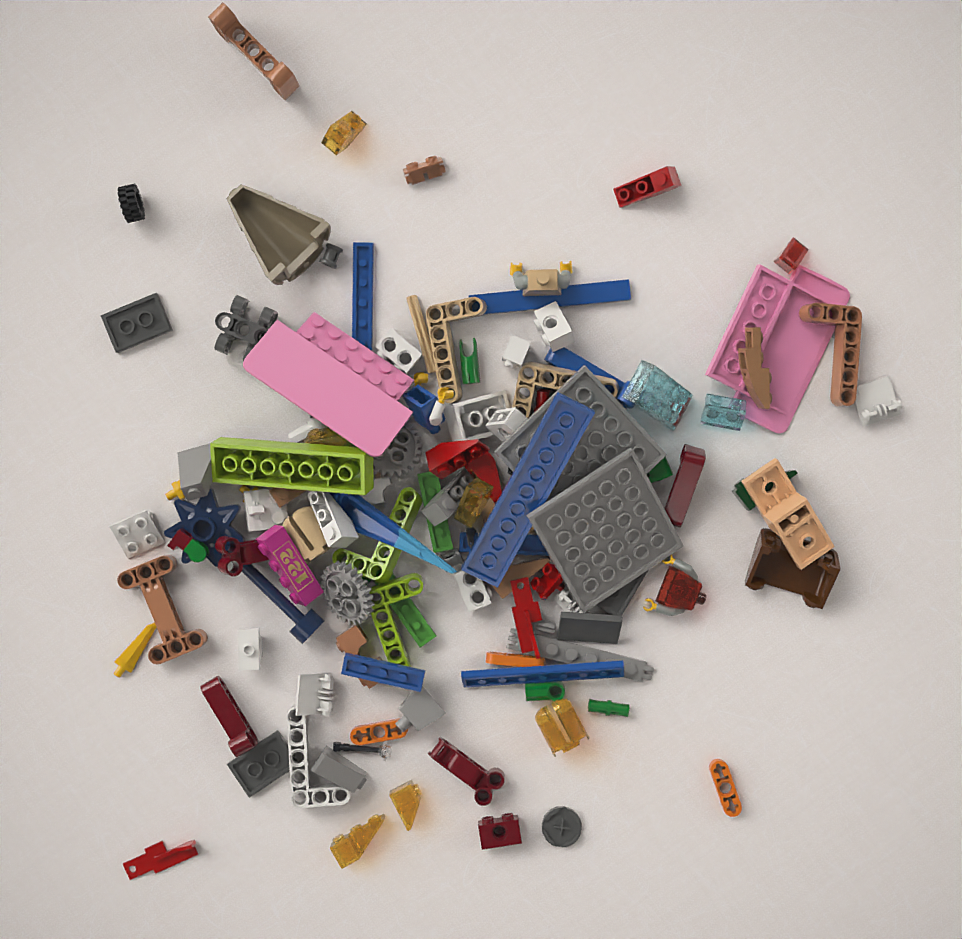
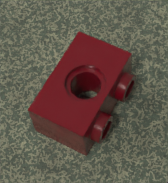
[478,813,522,850]

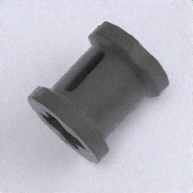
[319,243,343,269]
[439,548,464,572]

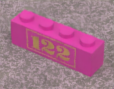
[256,525,324,607]

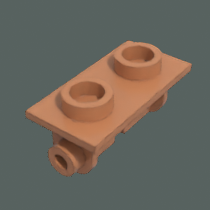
[403,156,446,185]

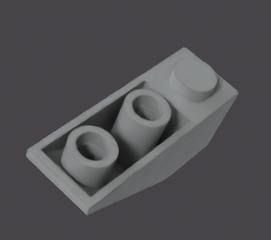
[421,468,478,526]

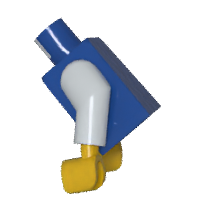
[402,372,454,434]

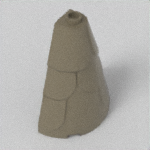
[226,184,331,285]

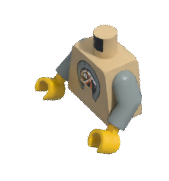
[510,261,573,296]

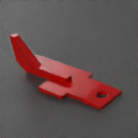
[510,577,542,659]
[123,840,198,880]

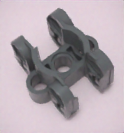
[214,295,278,362]

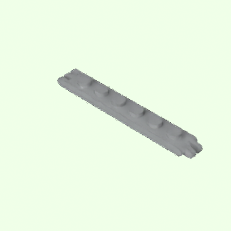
[506,628,654,682]

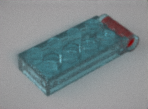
[622,360,693,431]

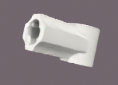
[288,418,332,443]

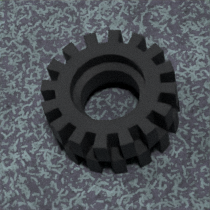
[117,183,145,223]

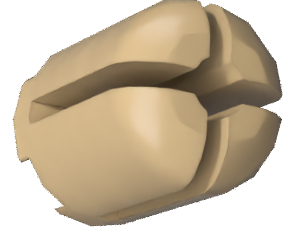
[282,506,332,565]

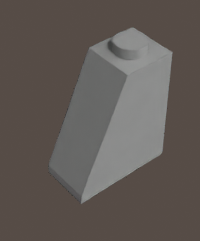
[177,443,213,501]
[311,745,367,793]

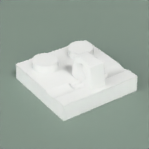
[243,489,288,532]

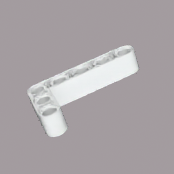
[287,706,350,808]

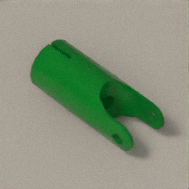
[459,338,480,384]

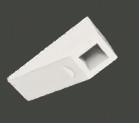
[307,491,358,548]

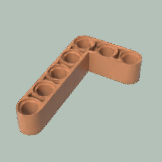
[799,303,862,406]

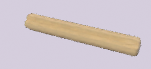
[407,295,436,373]

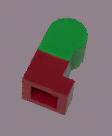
[167,528,209,563]

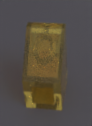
[321,111,367,156]

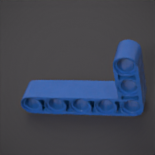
[544,347,643,410]

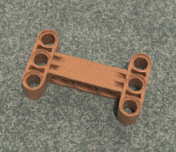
[208,2,300,100]
[117,554,208,664]

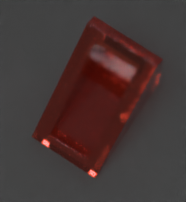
[773,237,809,274]

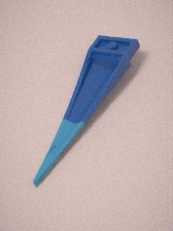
[329,492,457,574]

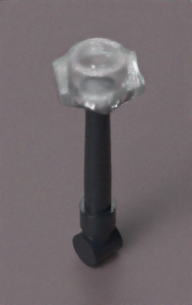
[333,741,392,761]

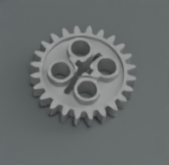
[373,423,423,480]
[320,561,374,626]

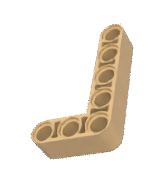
[426,297,487,403]
[512,362,619,418]

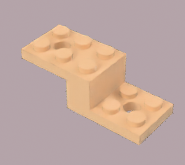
[741,458,835,570]

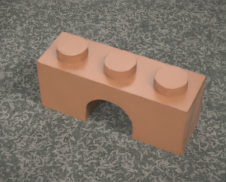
[336,624,383,689]

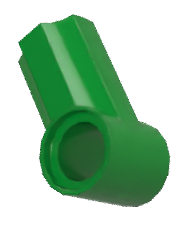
[525,681,565,701]

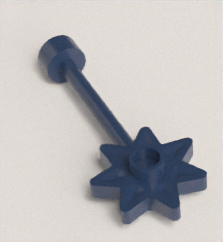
[164,488,325,644]

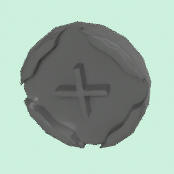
[542,806,582,847]

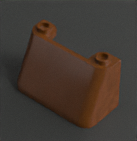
[745,528,841,609]

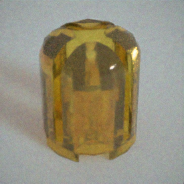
[535,699,590,757]

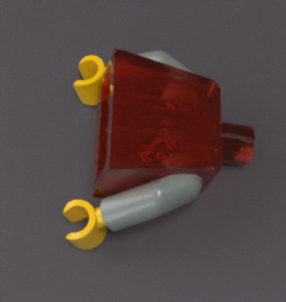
[643,554,706,616]

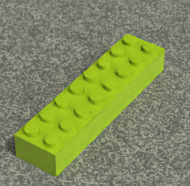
[210,437,374,495]

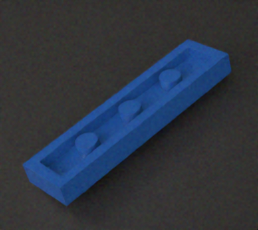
[341,653,426,692]

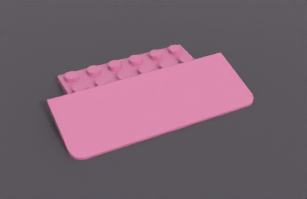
[705,265,850,433]
[243,312,414,457]

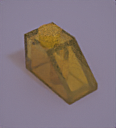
[454,477,494,528]
[389,780,422,831]

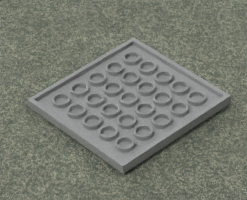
[494,365,667,503]
[526,448,683,613]

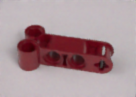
[215,536,269,576]
[428,737,504,806]

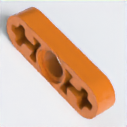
[486,652,545,667]
[350,718,408,745]
[709,759,742,817]

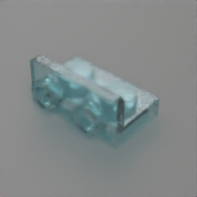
[700,394,746,431]

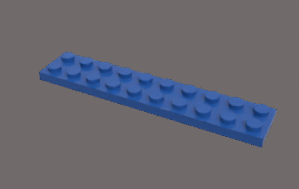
[461,392,595,588]

